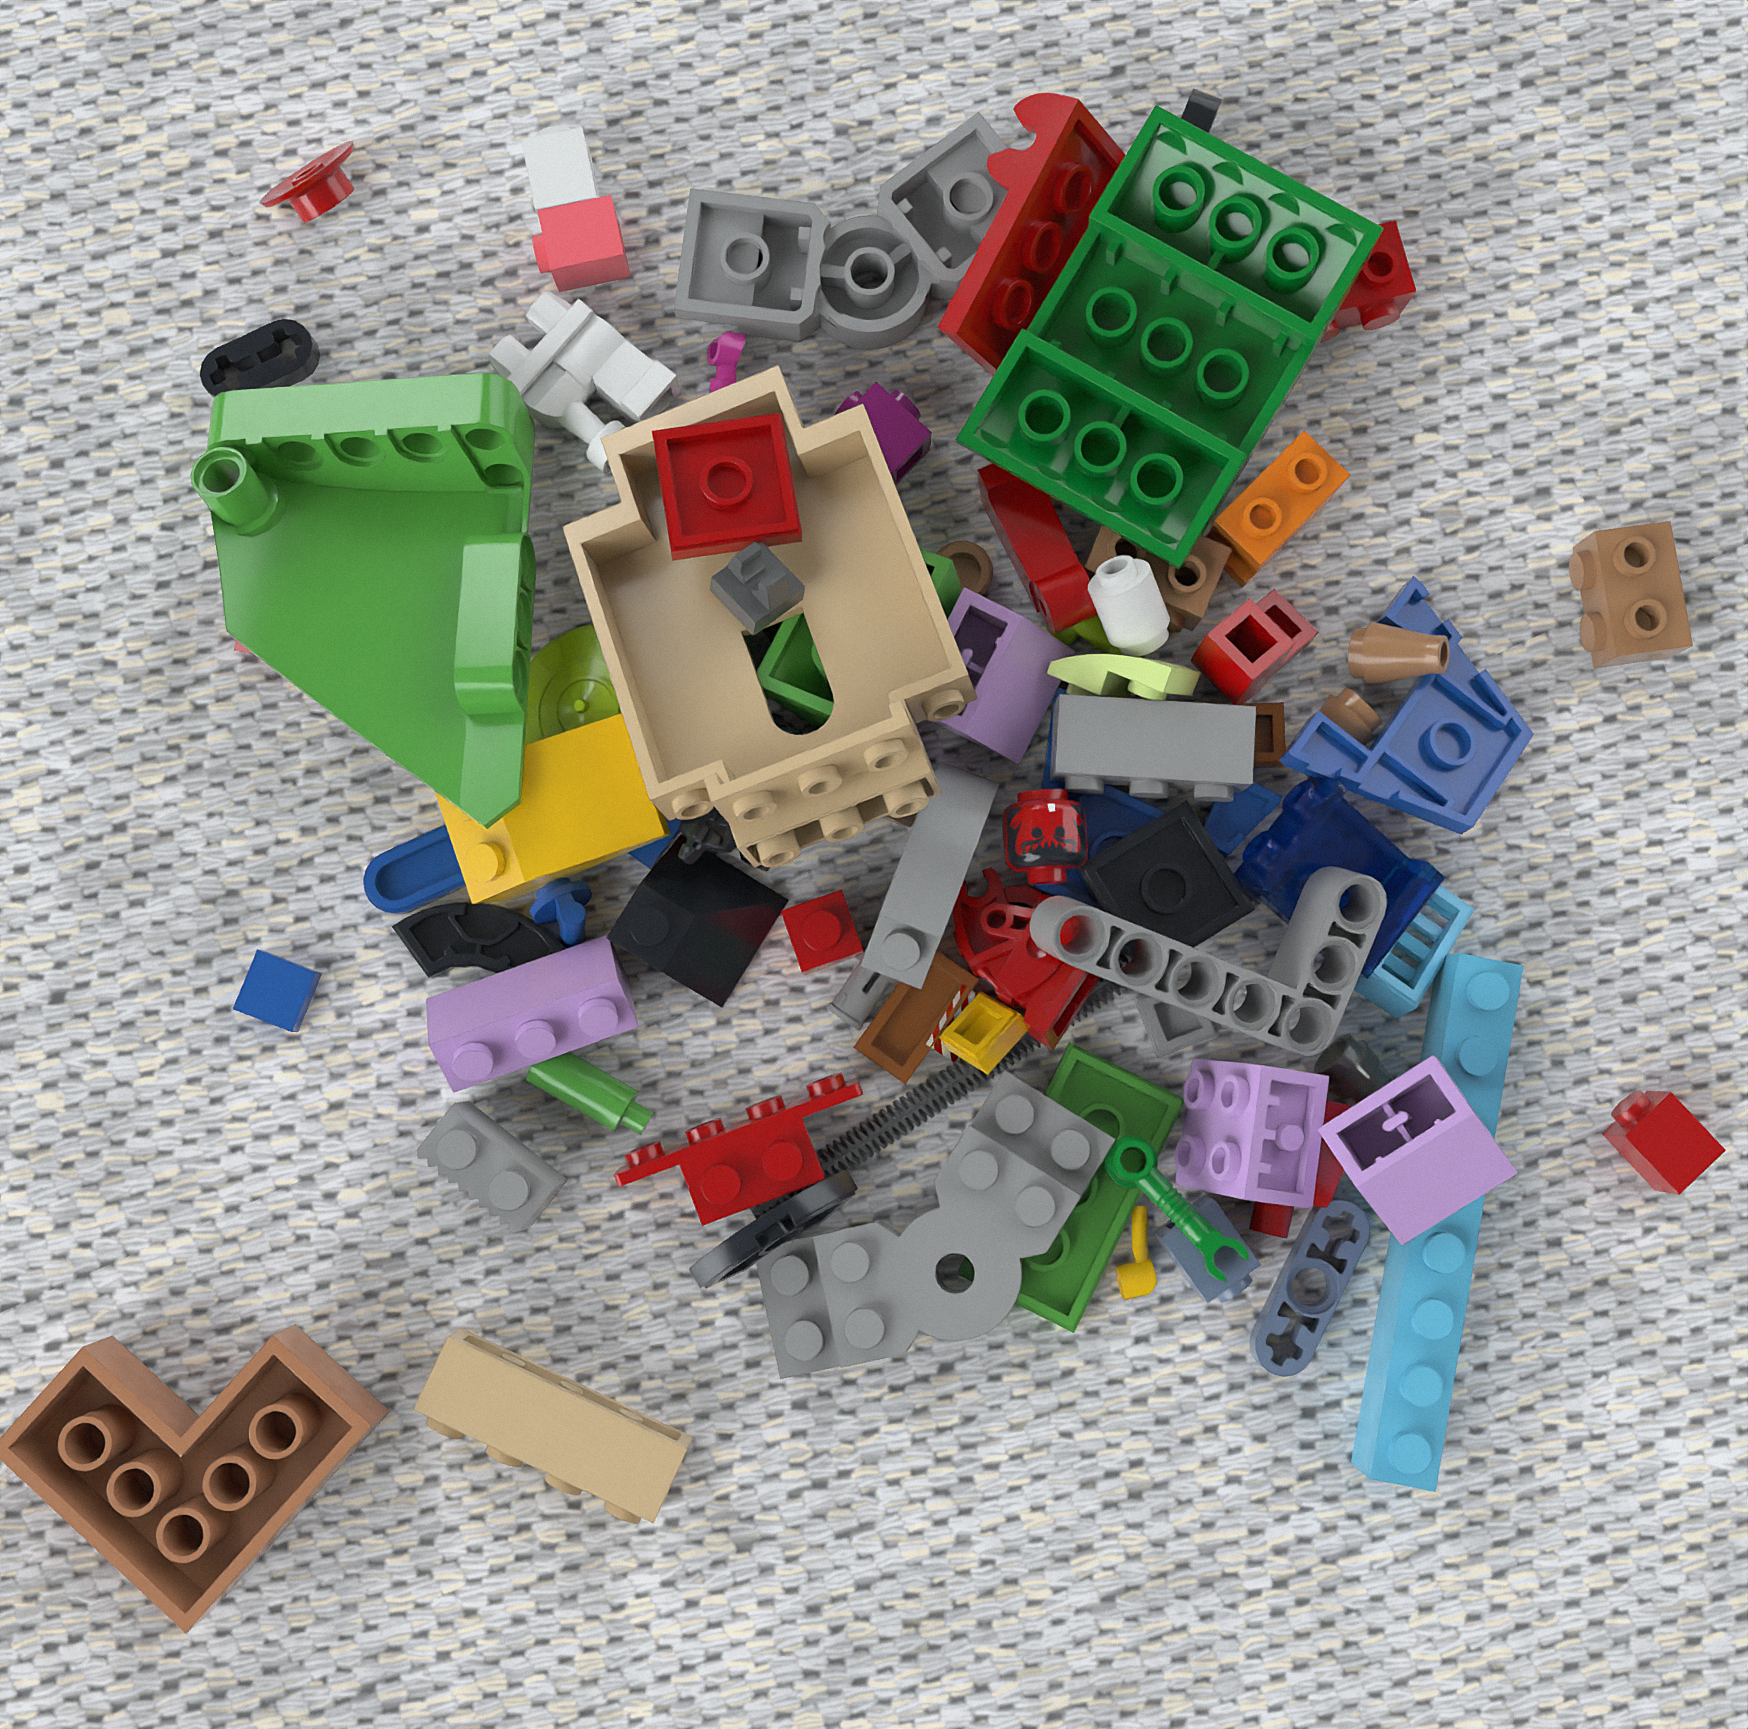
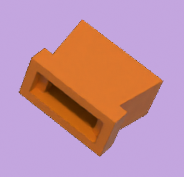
[1205,430,1351,588]

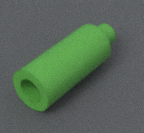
[526,1052,654,1135]

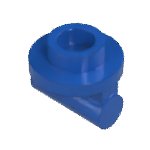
[530,878,592,948]

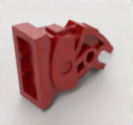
[953,867,1101,1051]

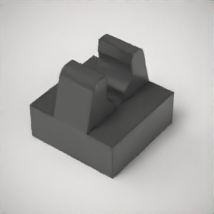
[710,541,805,636]

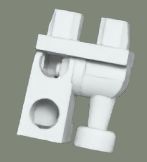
[487,290,681,473]

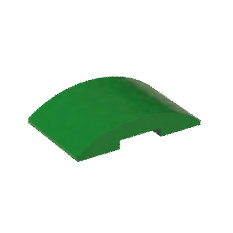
[955,105,1384,569]

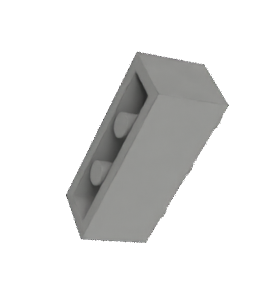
[1050,694,1256,802]

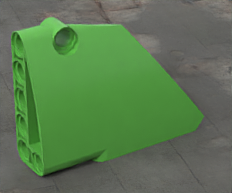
[190,373,536,829]

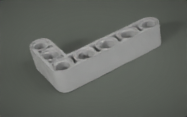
[1029,866,1387,1056]

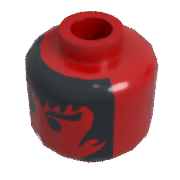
[1002,789,1088,885]

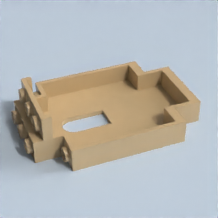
[562,365,978,867]

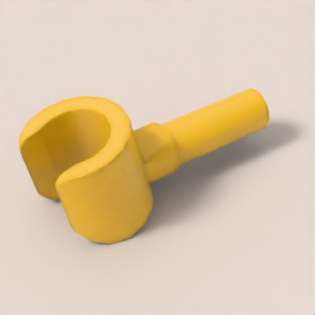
[1115,1206,1157,1300]

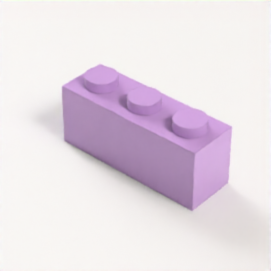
[426,934,639,1093]

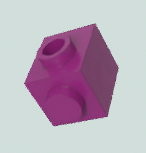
[834,382,932,486]

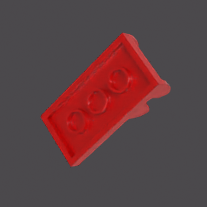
[937,93,1125,376]

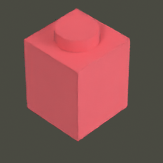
[532,195,631,292]

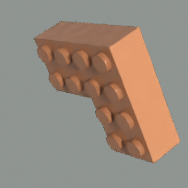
[0,1324,390,1634]

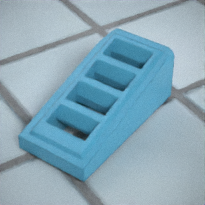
[1354,873,1475,1018]

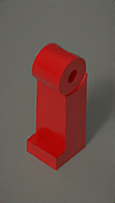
[977,463,1098,634]

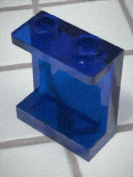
[1234,776,1446,979]

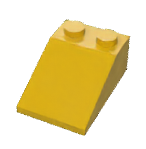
[435,713,671,904]

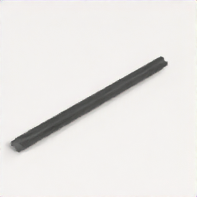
[750,853,1298,1219]

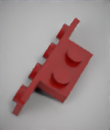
[614,1072,863,1226]

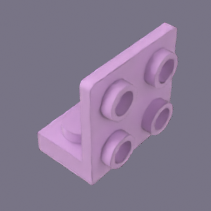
[1174,1058,1329,1209]

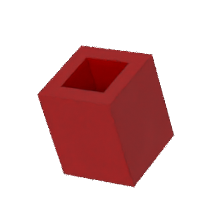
[781,889,864,976]
[1602,1090,1726,1195]

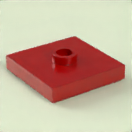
[652,412,802,561]

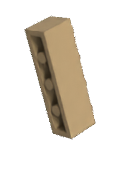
[413,1328,693,1524]

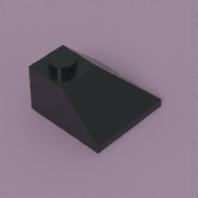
[606,834,789,1008]

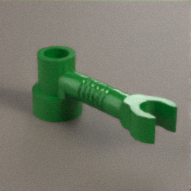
[1104,1136,1249,1282]

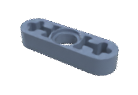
[1249,1198,1370,1377]

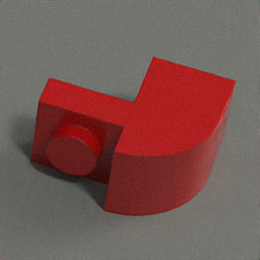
[1191,589,1319,705]

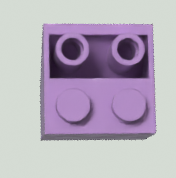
[927,587,1076,765]
[1317,1055,1518,1245]

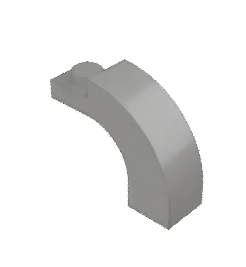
[860,761,999,989]

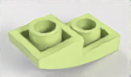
[1047,654,1201,701]

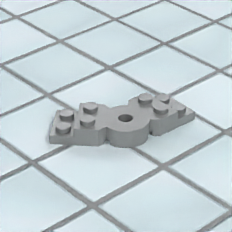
[674,112,1008,350]
[756,1070,1116,1379]

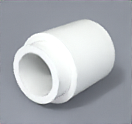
[1088,556,1170,657]

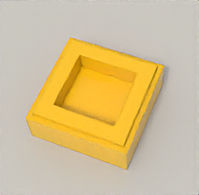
[939,991,1028,1075]

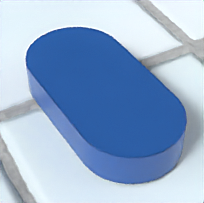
[363,825,466,915]

